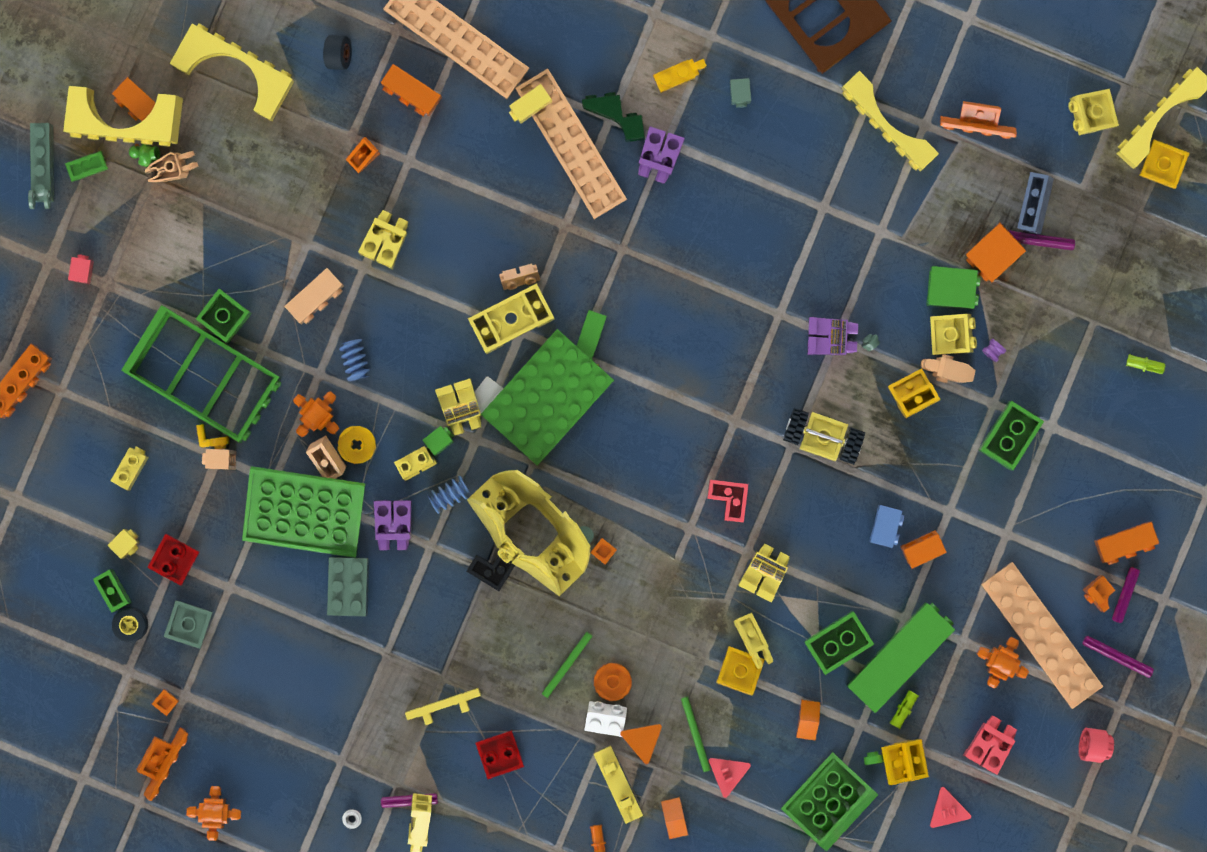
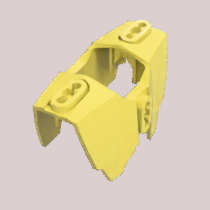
[467,470,591,596]

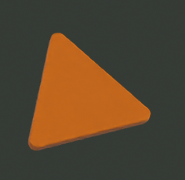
[620,724,662,764]

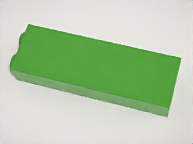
[846,602,955,713]

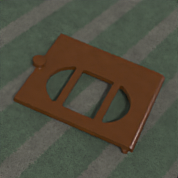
[765,0,892,74]

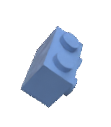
[869,505,904,548]

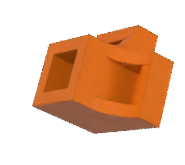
[1083,575,1115,612]

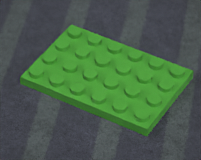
[481,329,614,466]
[242,466,366,558]

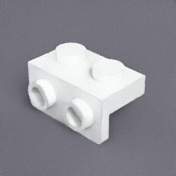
[585,701,627,737]

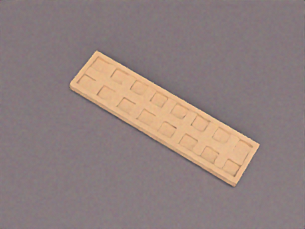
[383,0,529,99]
[515,69,627,219]
[981,562,1103,709]

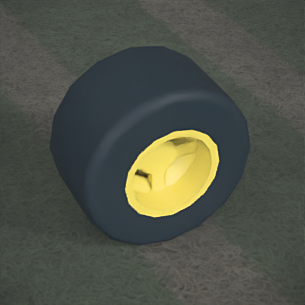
[112,608,148,642]

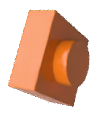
[590,538,617,564]
[152,689,179,716]

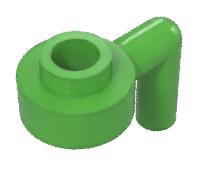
[863,751,884,765]

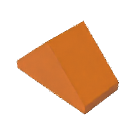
[346,137,380,173]
[796,700,820,740]
[661,797,688,839]

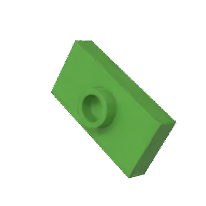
[65,151,108,182]

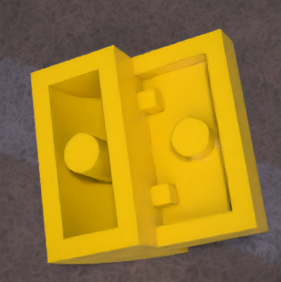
[888,368,940,418]
[881,739,929,785]

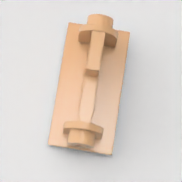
[499,263,540,290]

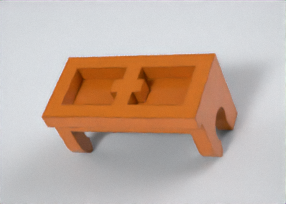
[900,530,947,569]

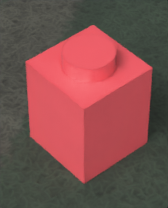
[68,255,94,284]

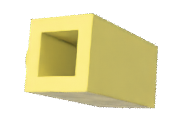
[509,84,552,124]
[111,446,149,490]

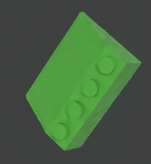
[781,752,879,851]

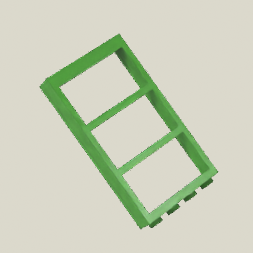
[121,305,281,443]

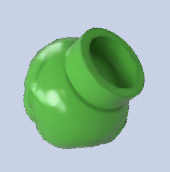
[129,143,160,167]

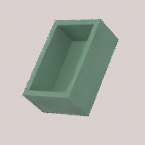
[327,557,369,616]

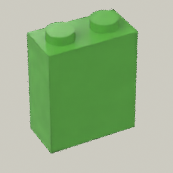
[926,266,980,310]

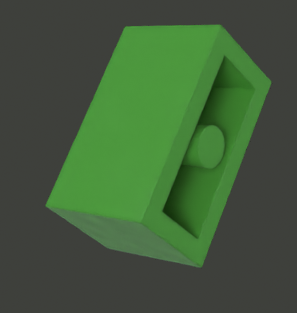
[422,426,454,456]
[93,569,132,613]

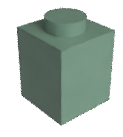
[729,78,751,108]

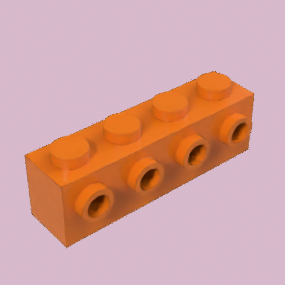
[0,344,52,419]

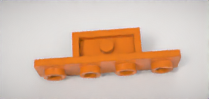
[940,101,1017,139]
[136,727,188,801]

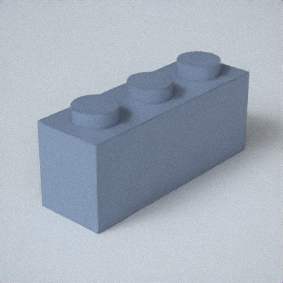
[1017,172,1054,235]

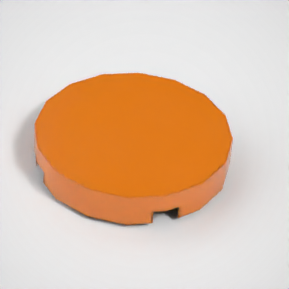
[594,663,632,701]

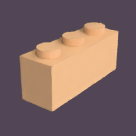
[284,268,344,325]
[202,449,236,470]

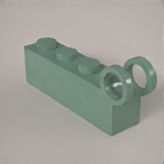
[28,123,54,209]

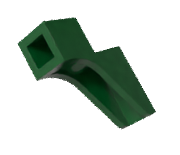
[582,92,645,142]

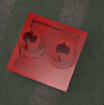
[147,534,200,586]
[475,730,524,779]

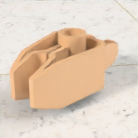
[145,151,199,182]
[921,354,976,383]

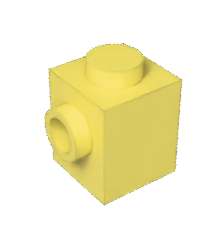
[107,529,140,559]

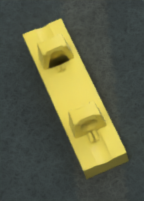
[405,688,481,725]
[593,745,643,824]

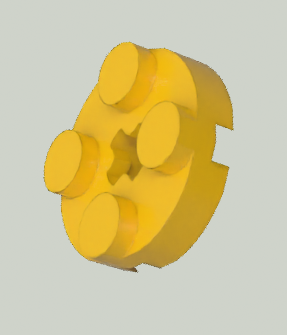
[338,426,376,464]

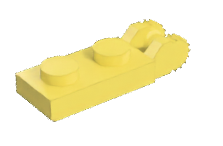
[734,613,773,669]

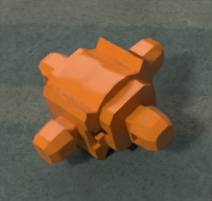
[293,391,340,437]
[977,637,1029,689]
[186,786,242,841]

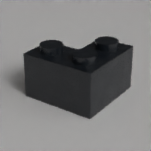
[466,555,516,591]

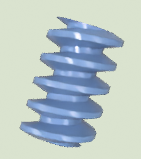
[339,339,370,381]
[427,476,470,514]

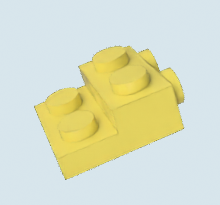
[1068,89,1119,135]
[930,314,977,355]

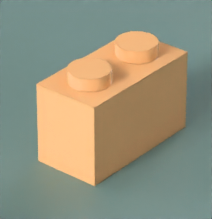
[306,435,347,479]

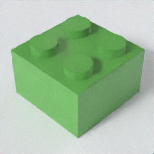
[196,289,252,344]

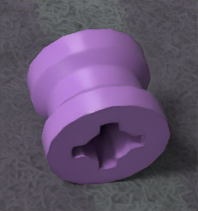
[982,339,1006,362]

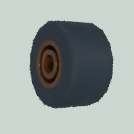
[323,35,352,70]

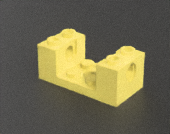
[468,283,555,354]

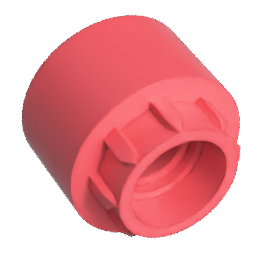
[1079,728,1114,763]

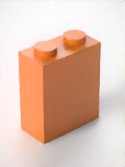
[966,223,1026,282]

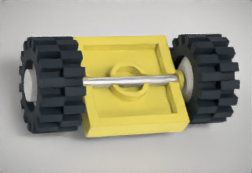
[783,408,865,465]

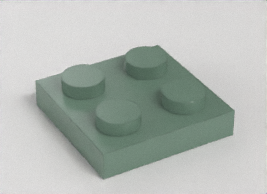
[164,600,213,649]

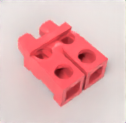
[963,716,1017,775]

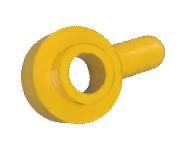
[196,424,230,449]

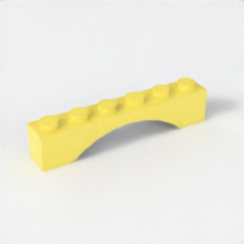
[1116,67,1207,169]
[842,71,939,172]

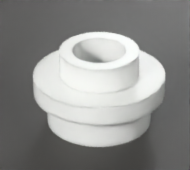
[342,809,362,829]

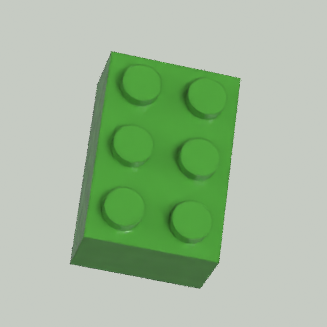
[978,401,1044,470]
[803,611,874,675]

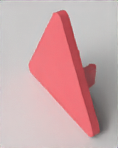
[709,758,751,798]
[930,787,971,828]

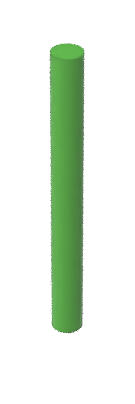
[542,632,593,698]
[681,696,711,772]

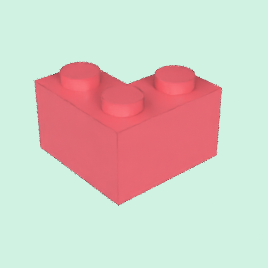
[707,480,748,523]

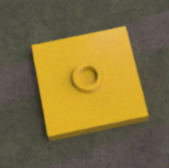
[1139,139,1189,189]
[716,646,765,696]

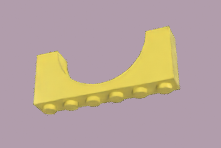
[170,23,294,121]
[63,86,183,147]

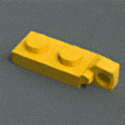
[653,59,707,93]

